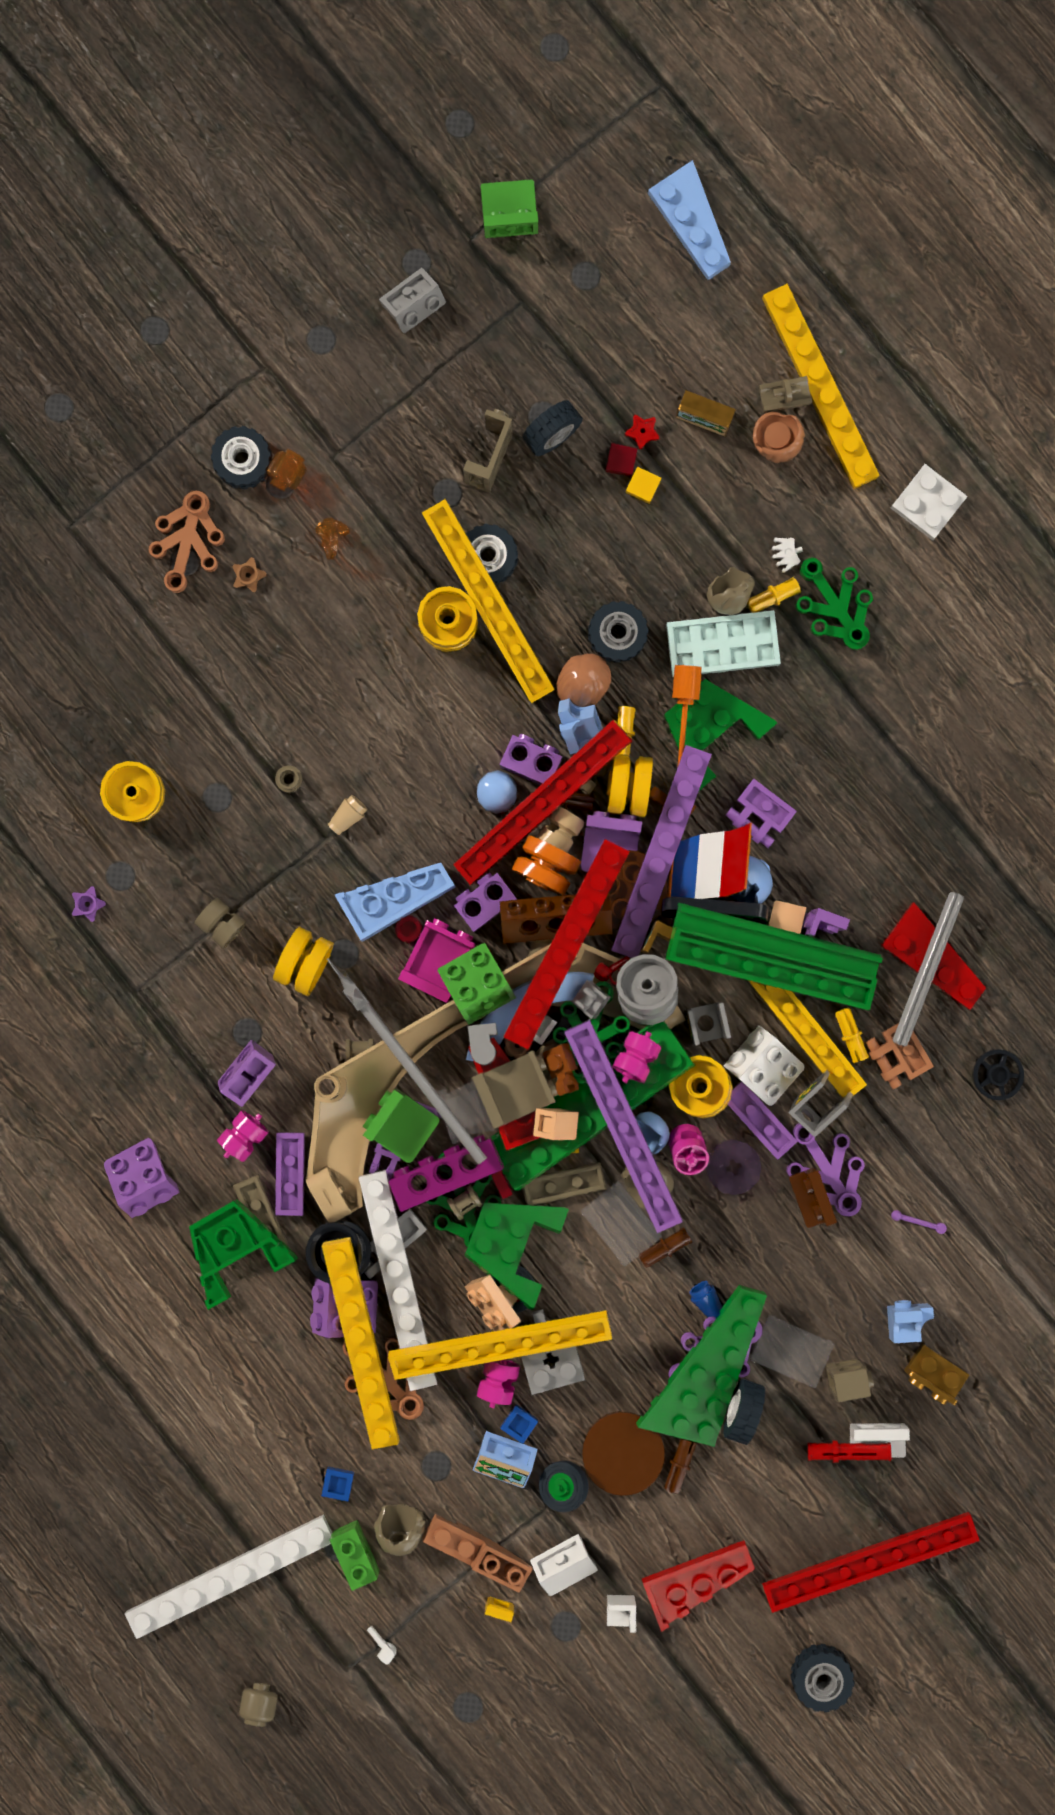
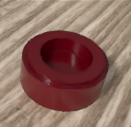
[395,915,423,943]

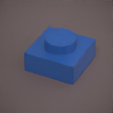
[500,1404,538,1444]
[321,1467,354,1501]

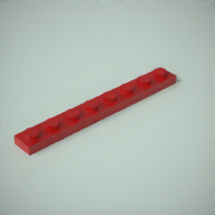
[453,720,633,885]
[503,839,630,1049]
[762,1512,980,1613]

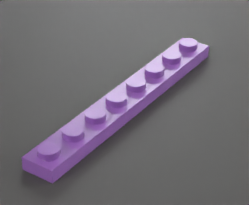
[611,745,712,958]
[564,1020,683,1233]

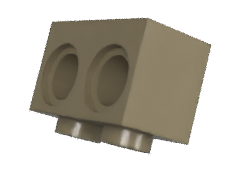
[825,1358,874,1402]

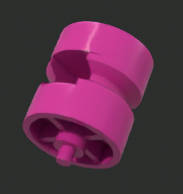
[612,1032,662,1083]
[217,1110,269,1162]
[668,1124,709,1175]
[477,1359,520,1408]

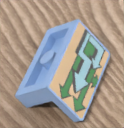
[473,1431,538,1488]

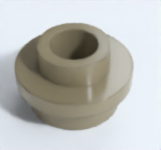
[275,765,303,793]

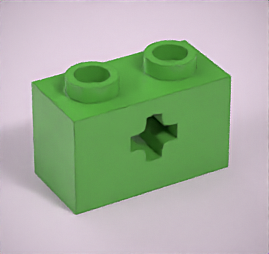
[329,1520,380,1591]

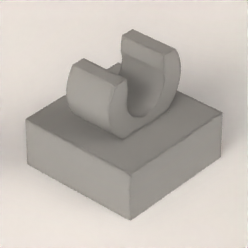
[572,980,611,1019]

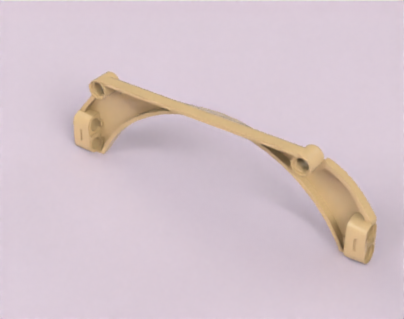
[306,943,686,1223]

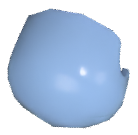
[477,770,517,814]
[635,1111,670,1154]

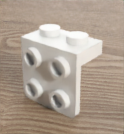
[724,1026,804,1106]

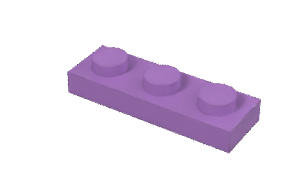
[728,1081,798,1160]
[275,1132,305,1216]

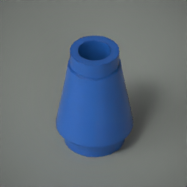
[689,1281,722,1318]

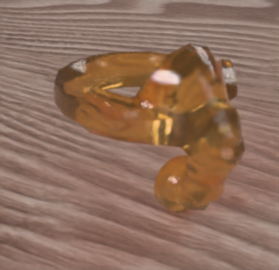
[315,517,350,560]

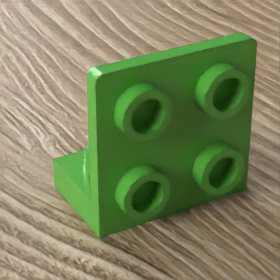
[481,180,538,238]
[438,943,516,1025]

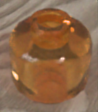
[266,449,307,491]

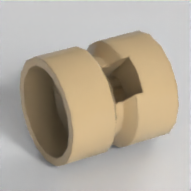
[536,807,585,853]

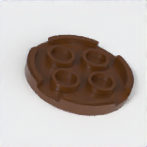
[609,850,668,930]
[582,1411,665,1496]

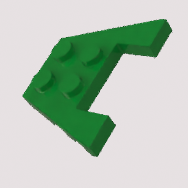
[664,679,777,792]
[189,1199,298,1310]
[464,1203,569,1310]

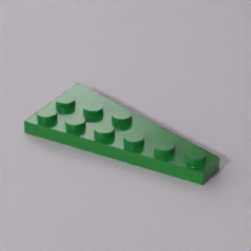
[636,1285,767,1447]

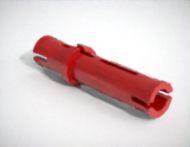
[807,1440,892,1463]

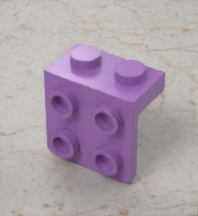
[581,811,642,872]
[104,1138,180,1218]
[310,1278,378,1338]

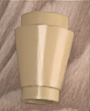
[328,795,367,835]

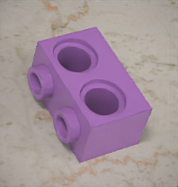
[499,734,562,785]
[454,873,517,932]
[218,1040,276,1107]

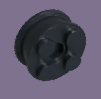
[306,1221,371,1284]

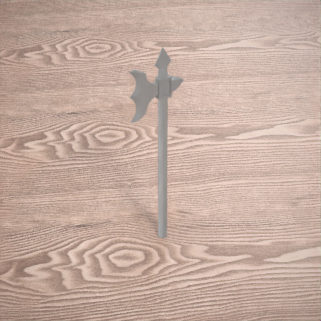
[327,958,487,1165]

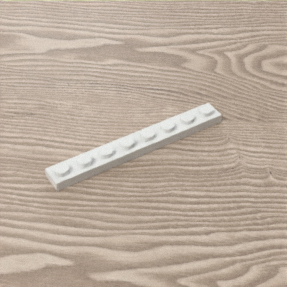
[359,1170,437,1391]
[125,1514,332,1639]

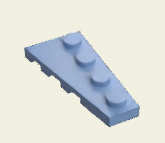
[335,862,455,942]

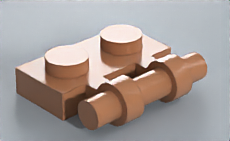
[865,1023,934,1089]

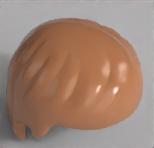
[753,412,805,463]
[556,653,611,707]

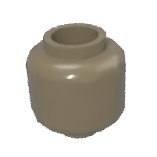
[239,1682,278,1727]

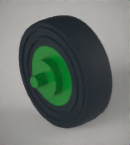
[539,1461,589,1512]

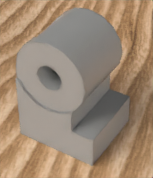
[468,1023,498,1065]

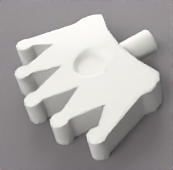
[772,538,803,573]

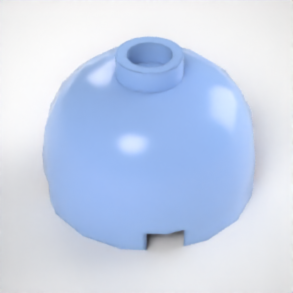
[730,856,773,904]

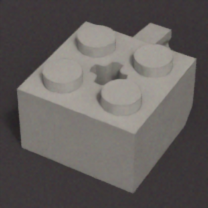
[521,1309,585,1395]

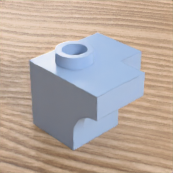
[558,698,603,754]
[887,1300,934,1343]

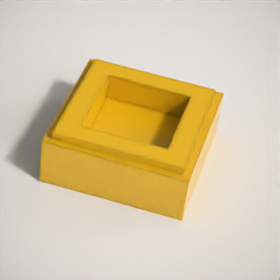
[625,467,661,504]
[485,1596,514,1622]

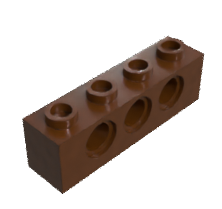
[499,893,612,944]

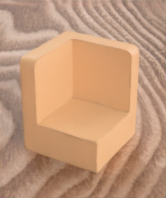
[766,900,807,934]
[533,1108,579,1140]

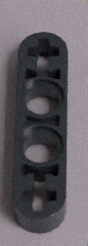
[661,897,769,924]

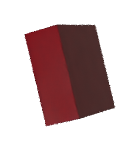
[606,443,638,477]
[491,1170,513,1199]

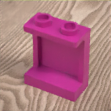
[398,918,476,1003]

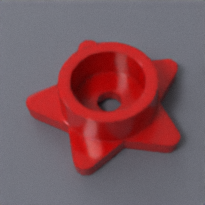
[625,415,660,449]

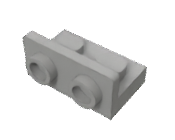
[379,268,446,333]

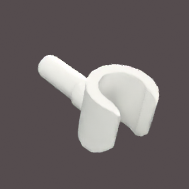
[367,1626,397,1665]

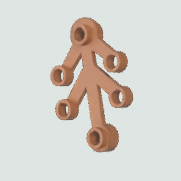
[149,491,225,593]
[343,1337,424,1420]

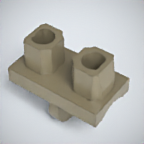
[759,376,812,413]

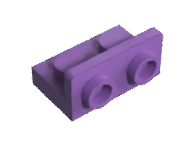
[802,908,850,937]

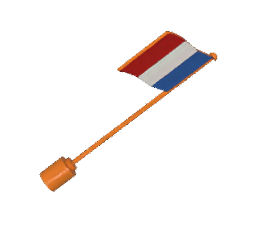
[667,665,752,899]

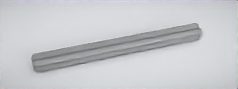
[893,892,964,1046]

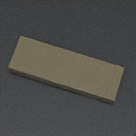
[523,1162,606,1206]
[233,1174,290,1261]

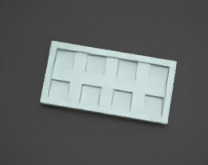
[666,610,781,677]

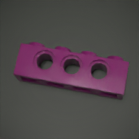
[388,1134,504,1212]

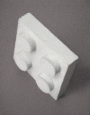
[891,464,967,541]

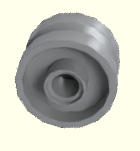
[617,955,678,1025]

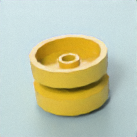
[417,586,478,652]
[607,754,653,817]
[100,761,165,823]
[273,926,334,997]
[669,1055,733,1118]

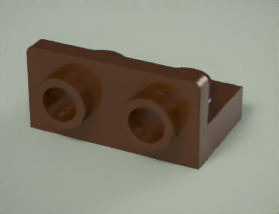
[789,1167,837,1228]

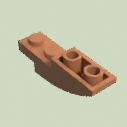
[422,1514,533,1593]

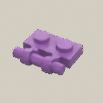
[725,779,797,848]

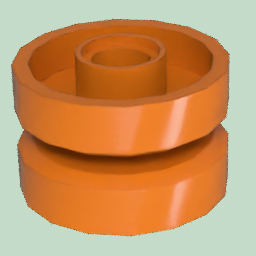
[512,835,581,896]

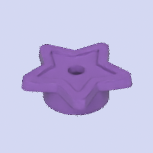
[72,886,106,922]

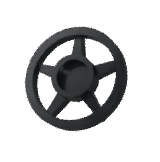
[972,1049,1024,1100]

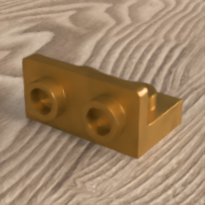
[904,1343,970,1406]

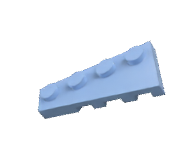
[648,160,731,280]

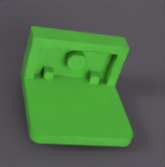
[363,1088,439,1163]

